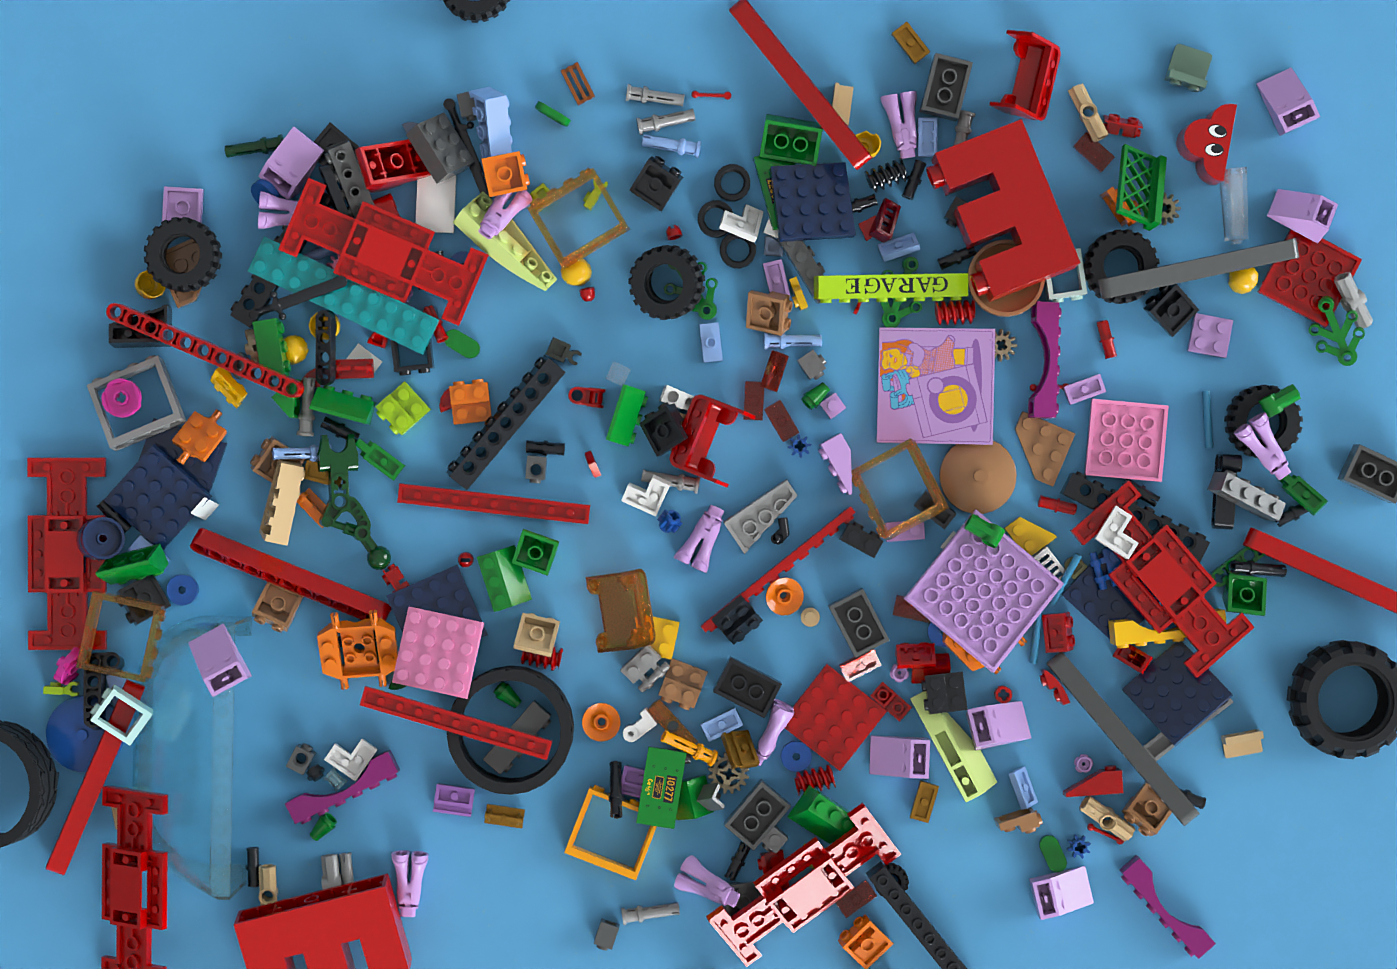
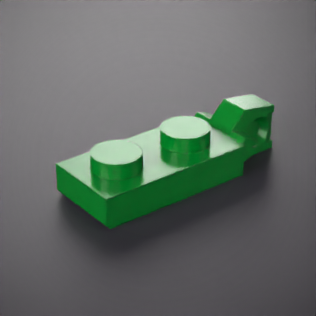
[355,439,406,481]
[1279,474,1328,516]

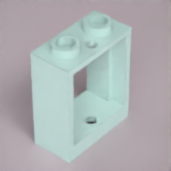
[1044,248,1087,303]
[90,684,153,745]

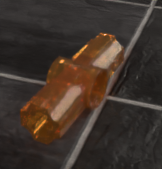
[647,699,698,746]

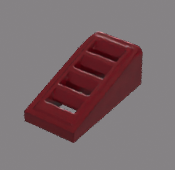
[869,198,901,243]

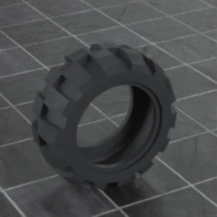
[1287,640,1397,759]

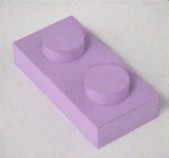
[763,259,791,297]
[1063,374,1106,405]
[885,520,925,542]

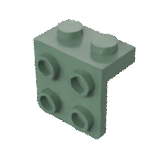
[1164,44,1212,92]

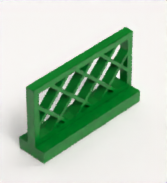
[1115,144,1167,231]

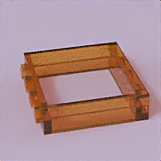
[527,168,631,269]
[851,438,949,540]
[76,590,166,683]

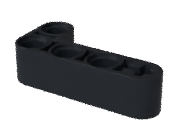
[1211,454,1242,530]
[84,652,125,730]

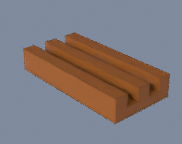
[561,62,595,106]

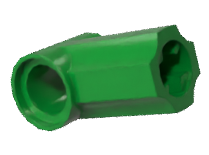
[1258,384,1301,418]
[964,514,1005,548]

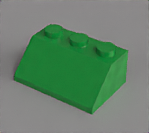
[759,114,823,166]
[252,318,291,380]
[606,384,648,447]
[309,385,376,424]
[96,544,169,585]
[477,545,532,612]
[787,785,855,844]

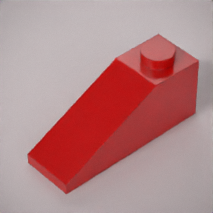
[1063,765,1124,797]

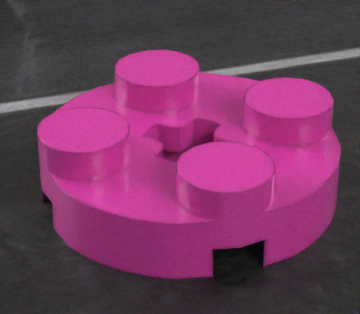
[101,378,142,418]
[53,647,87,685]

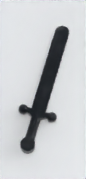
[443,99,491,198]
[247,276,347,321]

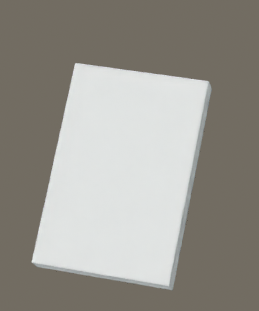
[416,175,457,233]

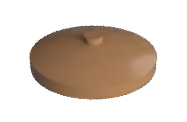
[968,240,1045,317]
[939,441,1017,514]

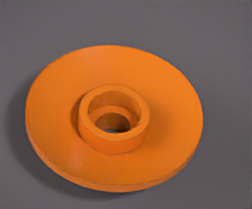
[766,577,804,615]
[582,703,621,742]

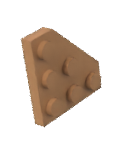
[166,239,202,308]
[1014,411,1075,487]

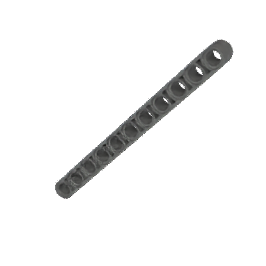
[1098,238,1300,299]
[1046,652,1200,826]

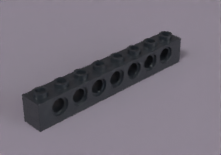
[230,192,332,328]
[446,355,566,490]
[1060,471,1210,563]
[866,861,967,969]

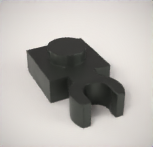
[545,337,582,365]

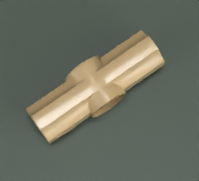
[1068,84,1108,143]
[1079,796,1135,841]
[258,864,278,905]

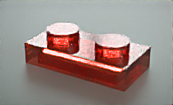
[1073,131,1115,172]
[893,595,930,623]
[839,649,882,683]

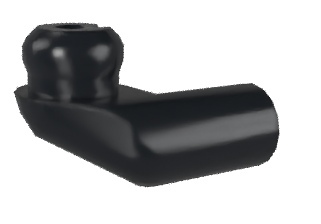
[771,518,789,545]

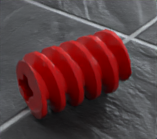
[935,300,975,326]
[521,646,563,671]
[794,765,836,796]

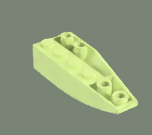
[453,192,557,291]
[910,691,997,802]

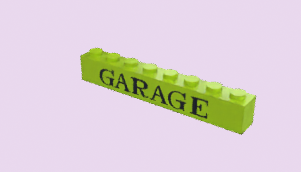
[814,273,968,303]

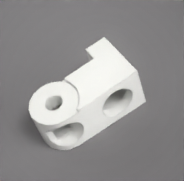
[659,385,695,411]
[623,707,658,742]

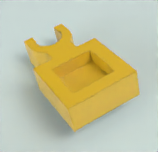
[789,277,808,311]

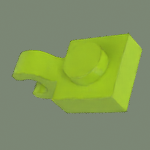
[583,176,608,211]
[43,681,80,696]

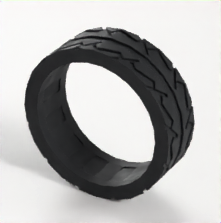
[446,666,574,795]
[0,720,58,848]

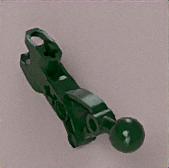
[317,434,391,570]

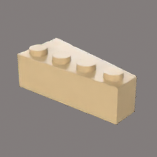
[259,459,305,546]

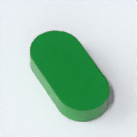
[535,101,571,127]
[444,329,480,359]
[1039,835,1067,872]

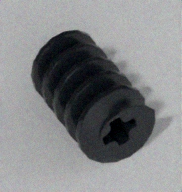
[864,158,907,193]

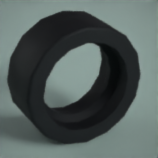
[714,164,750,202]
[698,200,733,238]
[720,233,756,269]

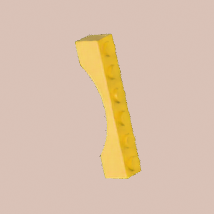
[1108,608,1227,648]

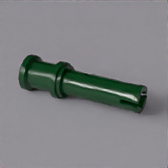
[225,134,283,158]

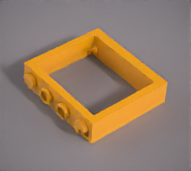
[564,785,657,880]

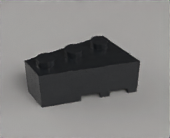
[109,304,172,348]

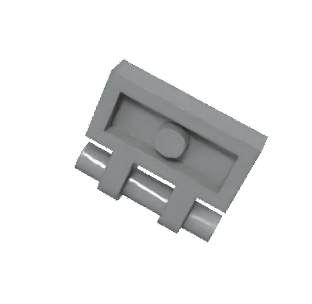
[620,643,670,693]

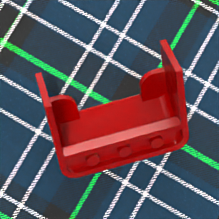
[989,30,1061,121]
[670,395,756,488]

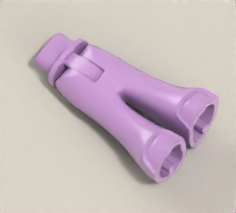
[880,91,917,159]
[478,190,533,239]
[258,191,298,229]
[1234,412,1291,480]
[674,505,724,573]
[755,699,795,766]
[391,850,429,917]
[674,855,740,908]

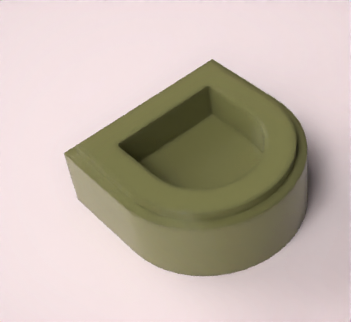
[1064,557,1088,580]

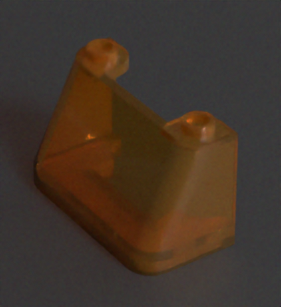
[586,569,656,653]

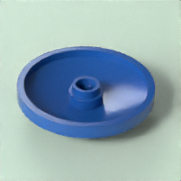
[46,695,123,772]

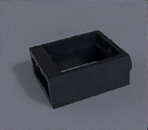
[391,339,435,376]

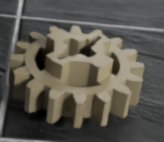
[708,752,749,794]

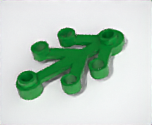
[880,257,922,328]
[664,262,718,320]
[1309,296,1365,366]

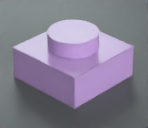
[820,393,846,419]

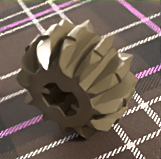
[1161,192,1181,226]
[995,329,1017,362]

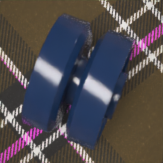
[76,517,125,561]

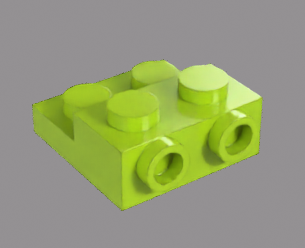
[376,381,431,435]

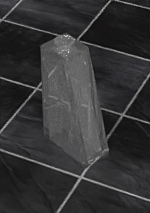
[1220,167,1248,245]

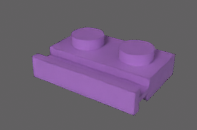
[622,765,645,798]
[433,783,475,817]

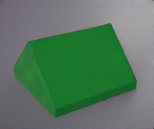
[271,379,301,418]
[512,529,560,576]
[1222,574,1267,616]
[676,774,714,820]

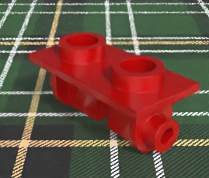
[1103,114,1143,138]
[335,359,374,379]
[381,564,409,593]

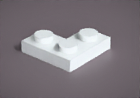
[719,204,764,243]
[621,475,671,516]
[1094,506,1138,560]
[324,738,378,782]

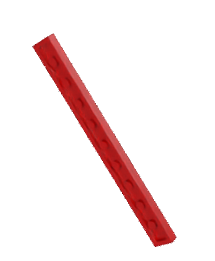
[397,483,591,524]
[701,506,856,633]
[360,686,552,760]

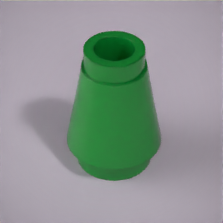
[801,382,830,410]
[493,681,522,709]
[310,813,337,841]

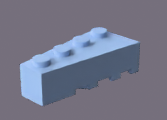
[469,86,513,158]

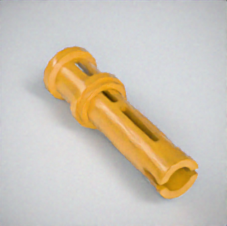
[661,730,718,767]

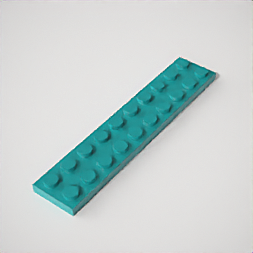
[248,236,439,355]

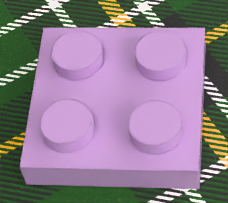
[162,187,204,223]
[1187,313,1233,358]

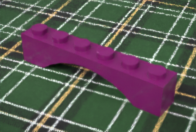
[1028,301,1062,419]
[285,750,400,824]
[1119,855,1216,959]

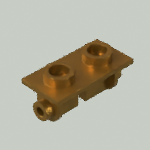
[484,804,525,829]

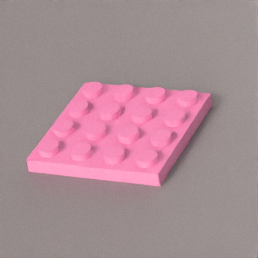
[1084,399,1169,482]
[392,607,484,699]

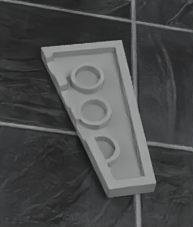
[723,479,798,554]

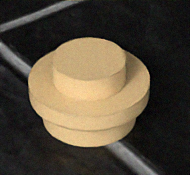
[801,607,820,627]

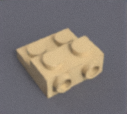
[513,613,560,657]

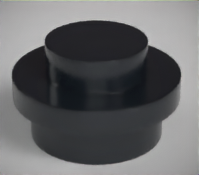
[306,764,325,782]

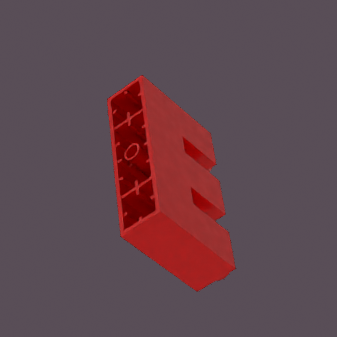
[926,119,1081,302]
[234,873,412,969]

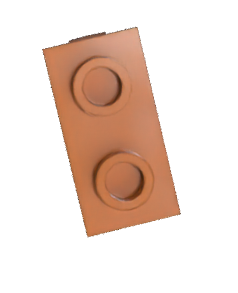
[297,488,326,528]

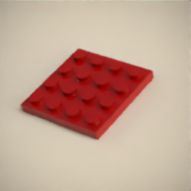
[1257,229,1362,328]
[785,663,887,771]

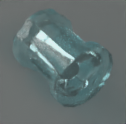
[323,767,348,792]

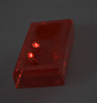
[760,350,789,392]
[743,381,765,421]
[764,400,800,442]
[836,880,877,918]

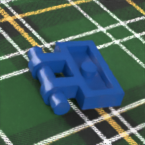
[1089,547,1122,590]

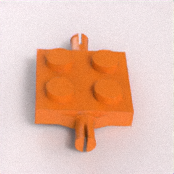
[172,409,227,465]

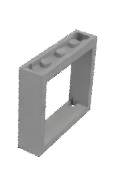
[87,355,186,451]

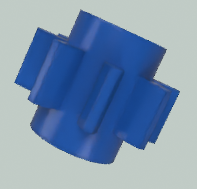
[788,434,812,458]
[657,509,682,533]
[1066,834,1091,859]

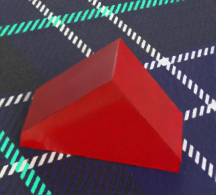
[1113,644,1153,674]

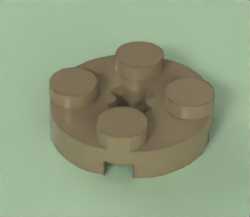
[245,329,260,364]

